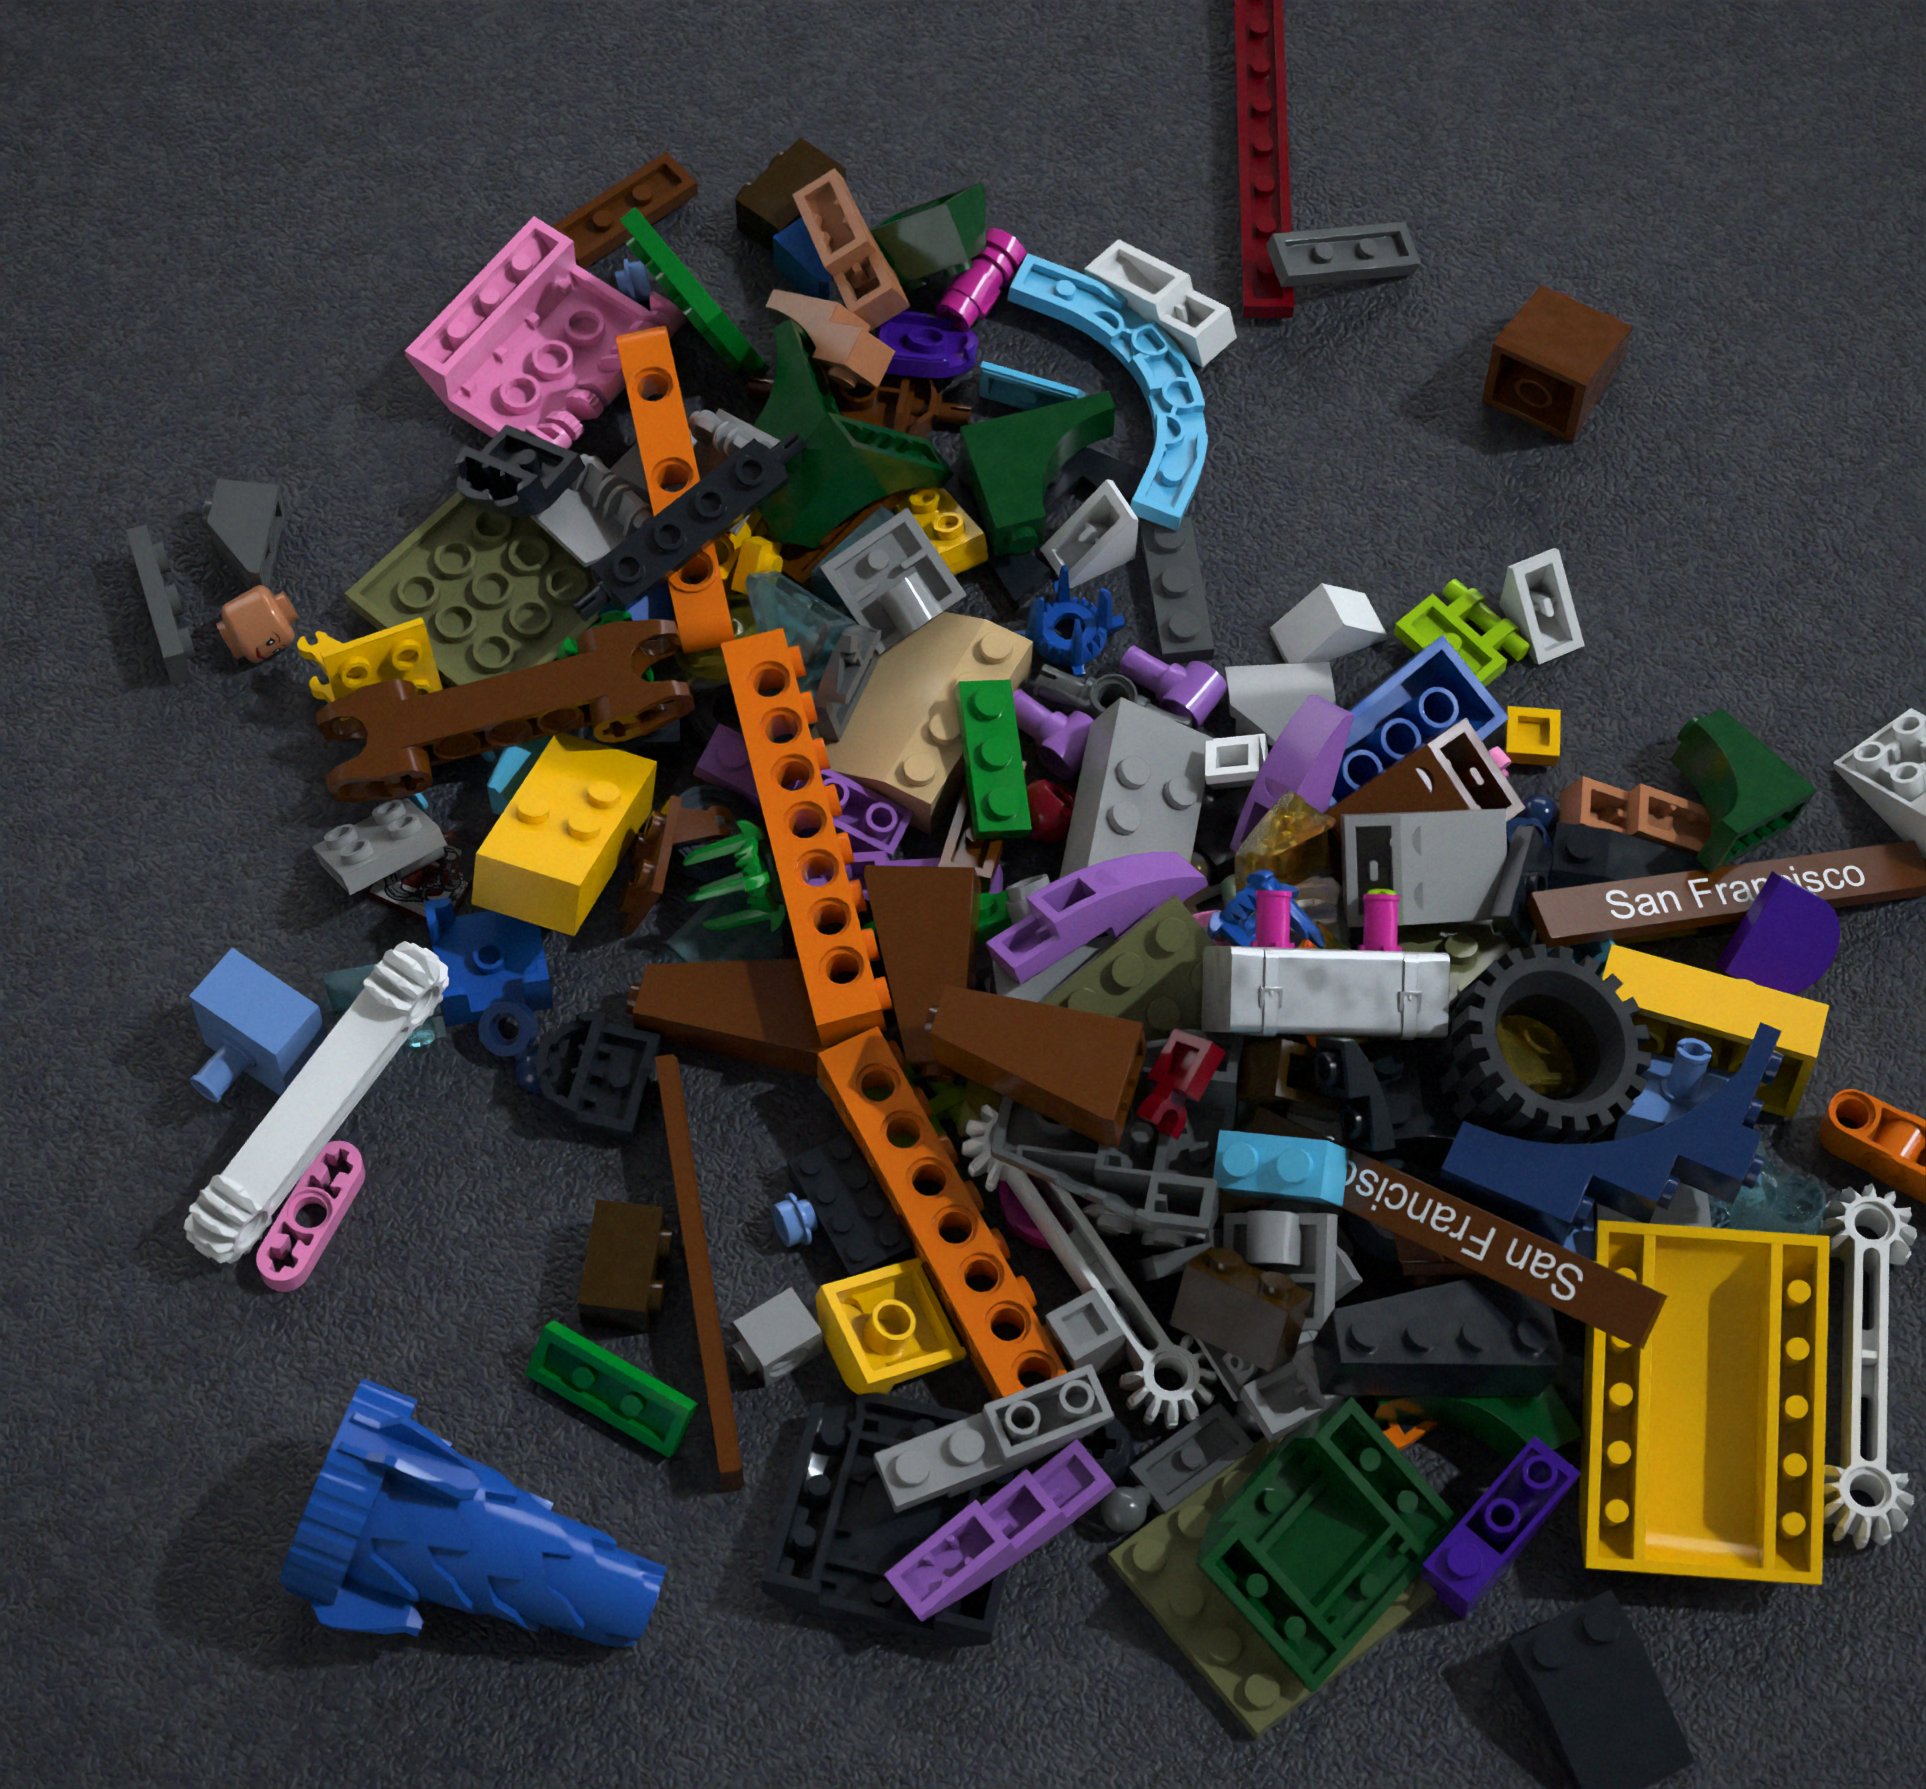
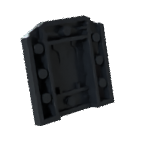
[761,1393,1036,1648]

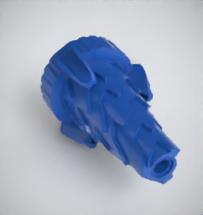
[278,1379,667,1647]

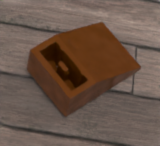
[1321,718,1525,844]

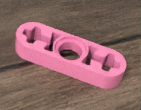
[256,1141,365,1292]

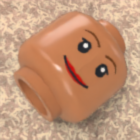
[216,585,299,663]

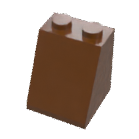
[1482,285,1633,443]

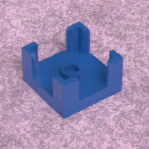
[424,898,554,1027]

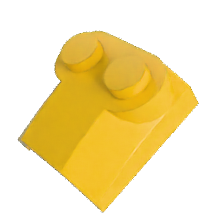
[815,1257,967,1395]

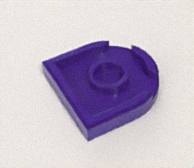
[876,311,978,378]
[1716,871,1840,994]

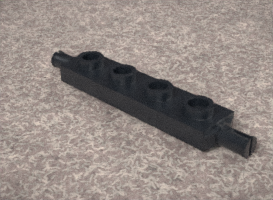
[572,430,807,622]

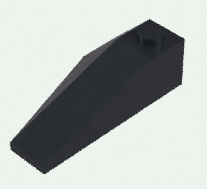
[1539,822,1742,947]

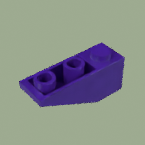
[1421,1436,1580,1620]

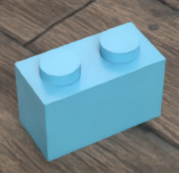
[1213,1130,1350,1207]

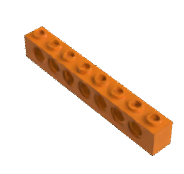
[720,628,893,1047]
[817,1026,1067,1401]

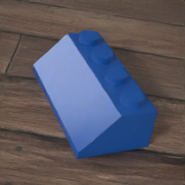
[1310,635,1509,833]

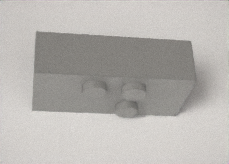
[1059,697,1213,903]

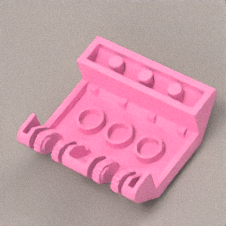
[405,216,686,449]

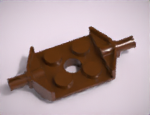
[748,365,972,438]

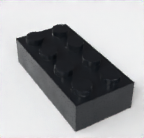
[787,1131,914,1278]

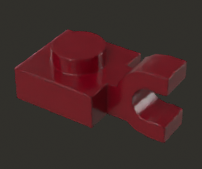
[1136,1028,1226,1140]

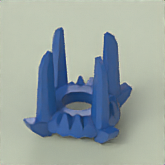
[1014,565,1125,677]
[1207,870,1325,949]

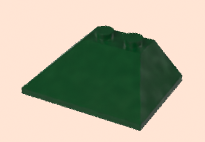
[1195,1397,1461,1692]

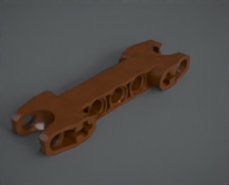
[315,619,695,802]

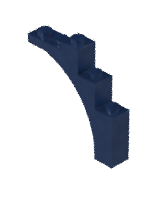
[1437,1022,1784,1246]

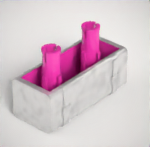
[1201,890,1450,1040]

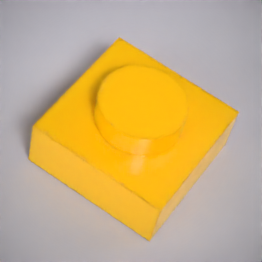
[731,534,783,596]
[1504,706,1561,766]

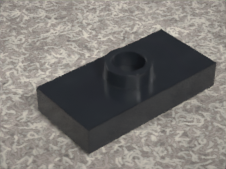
[1491,826,1553,948]

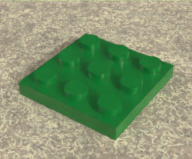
[620,207,770,377]

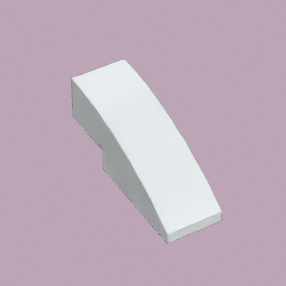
[1084,239,1237,367]

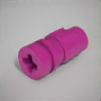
[935,228,1027,332]

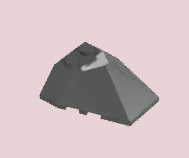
[990,1029,1245,1235]

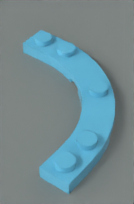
[1007,253,1208,531]

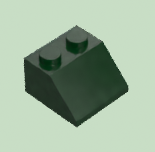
[869,182,986,293]

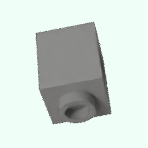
[731,1287,823,1387]
[1045,1288,1126,1376]

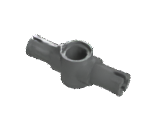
[1033,664,1193,728]

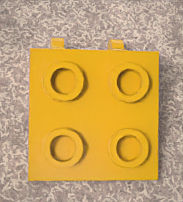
[297,617,443,721]

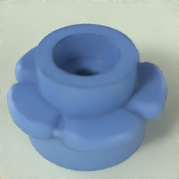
[615,259,652,303]
[771,1193,818,1247]

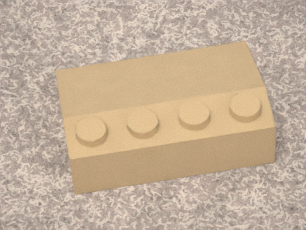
[810,612,1033,835]

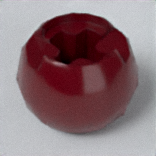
[1026,779,1076,845]

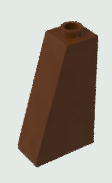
[864,865,982,1082]
[626,958,854,1077]
[925,985,1147,1149]

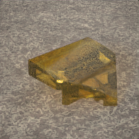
[1235,790,1336,894]

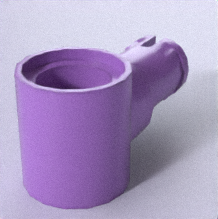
[1119,645,1228,730]
[1013,689,1094,781]

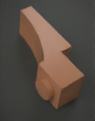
[792,168,910,332]
[765,289,895,389]
[1558,776,1711,856]

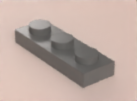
[1266,222,1421,287]
[1139,516,1214,664]
[126,524,196,685]

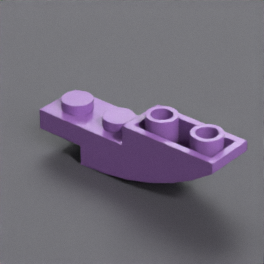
[1230,695,1354,885]
[693,723,914,859]
[986,852,1208,985]

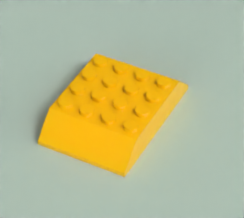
[1579,1220,1830,1586]

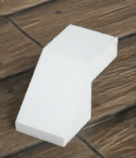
[1205,733,1268,789]

